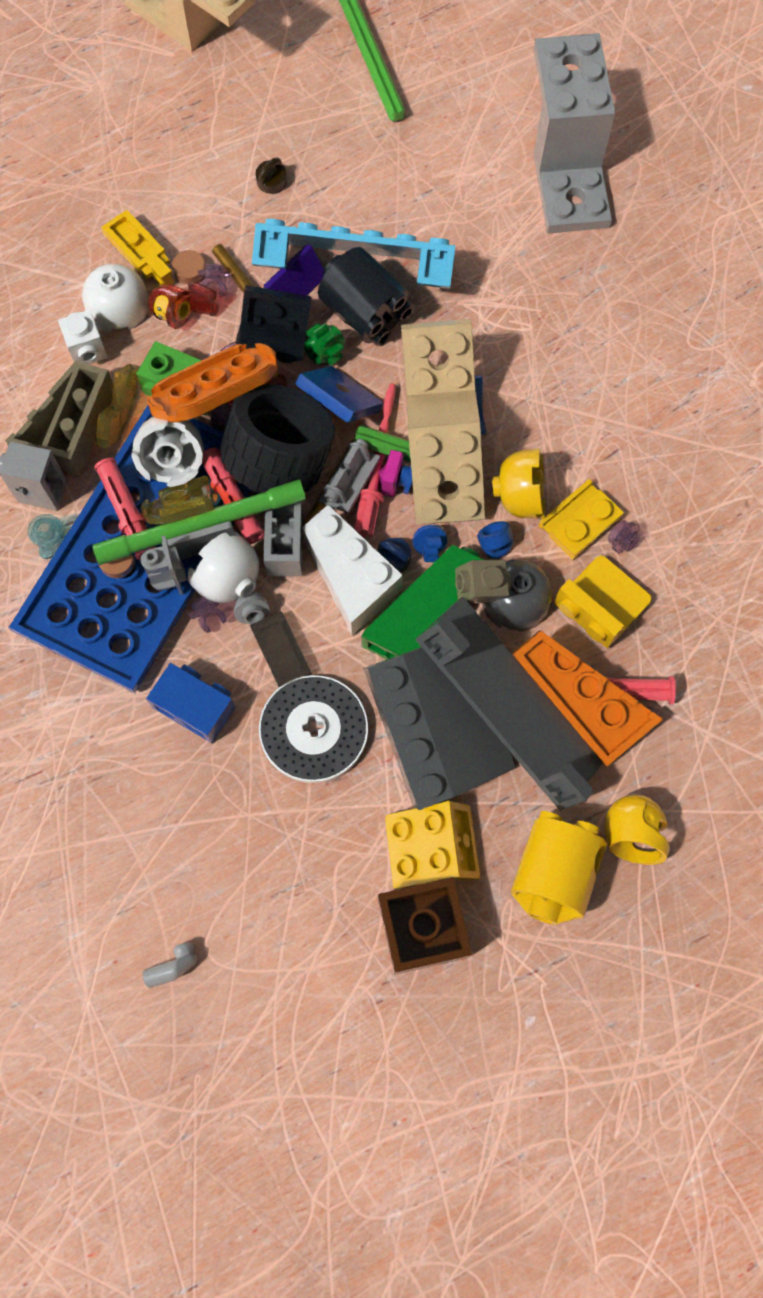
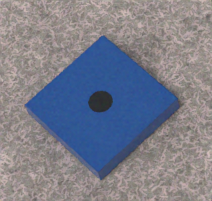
[295,366,384,423]

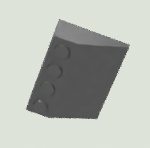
[363,647,516,810]

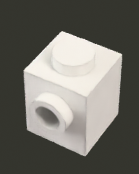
[58,309,108,364]

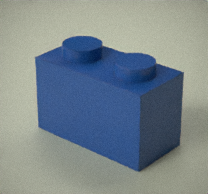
[146,662,235,744]

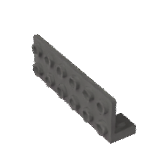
[415,597,602,811]

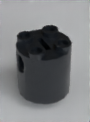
[318,247,414,346]

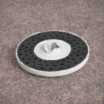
[259,675,368,783]

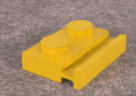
[538,479,624,560]

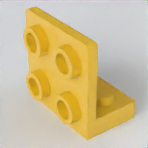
[385,801,480,889]

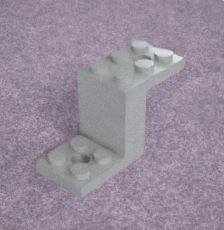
[534,33,615,234]

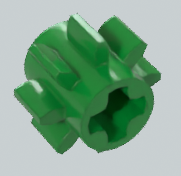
[304,323,345,366]

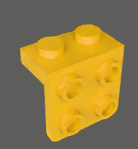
[554,556,651,649]

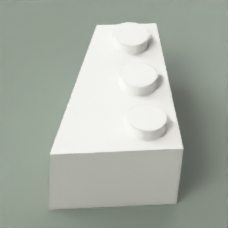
[302,505,403,636]

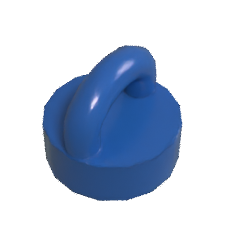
[477,521,513,559]

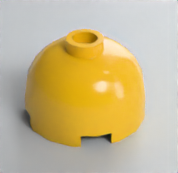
[492,449,546,519]

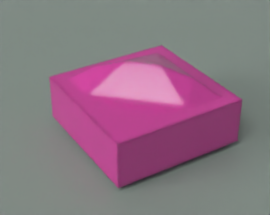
[379,450,404,497]

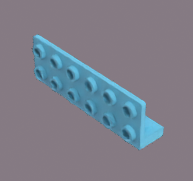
[252,219,455,289]

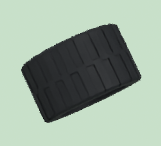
[220,384,335,493]

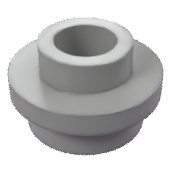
[234,592,270,624]

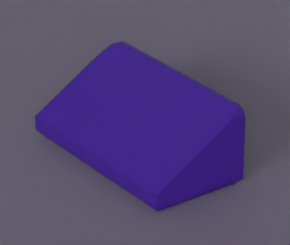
[264,244,324,295]

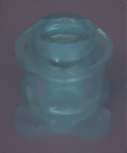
[27,514,65,560]

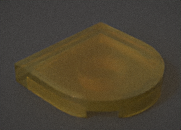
[141,476,214,524]

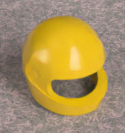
[604,794,670,865]

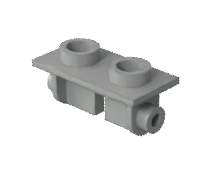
[318,439,381,514]
[141,535,187,595]

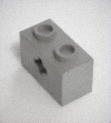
[0,442,67,511]
[264,501,304,576]

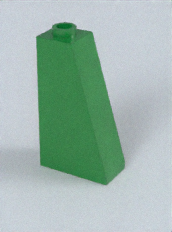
[361,544,484,659]

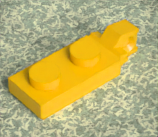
[101,210,175,289]

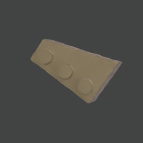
[5,361,116,477]

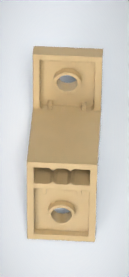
[124,0,258,51]
[401,319,485,525]

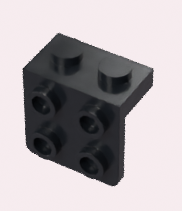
[235,285,312,363]

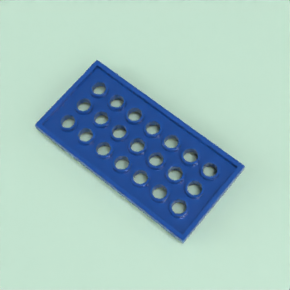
[8,405,254,693]

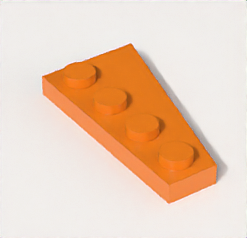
[511,630,663,766]

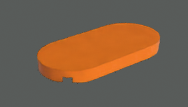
[147,343,279,422]

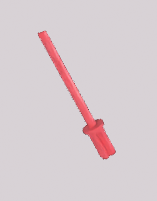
[354,383,395,539]

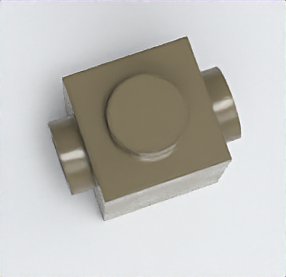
[455,560,511,603]

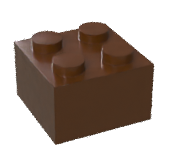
[378,877,472,975]

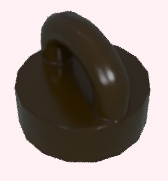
[255,157,287,194]

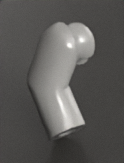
[143,942,198,988]

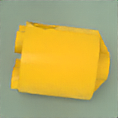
[511,811,607,925]

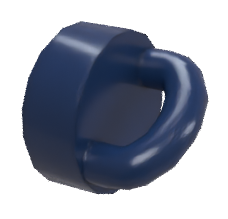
[377,538,411,573]

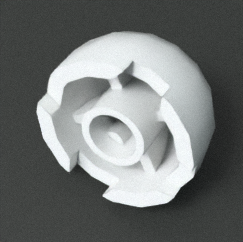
[82,263,149,332]
[132,416,204,487]
[188,532,259,603]

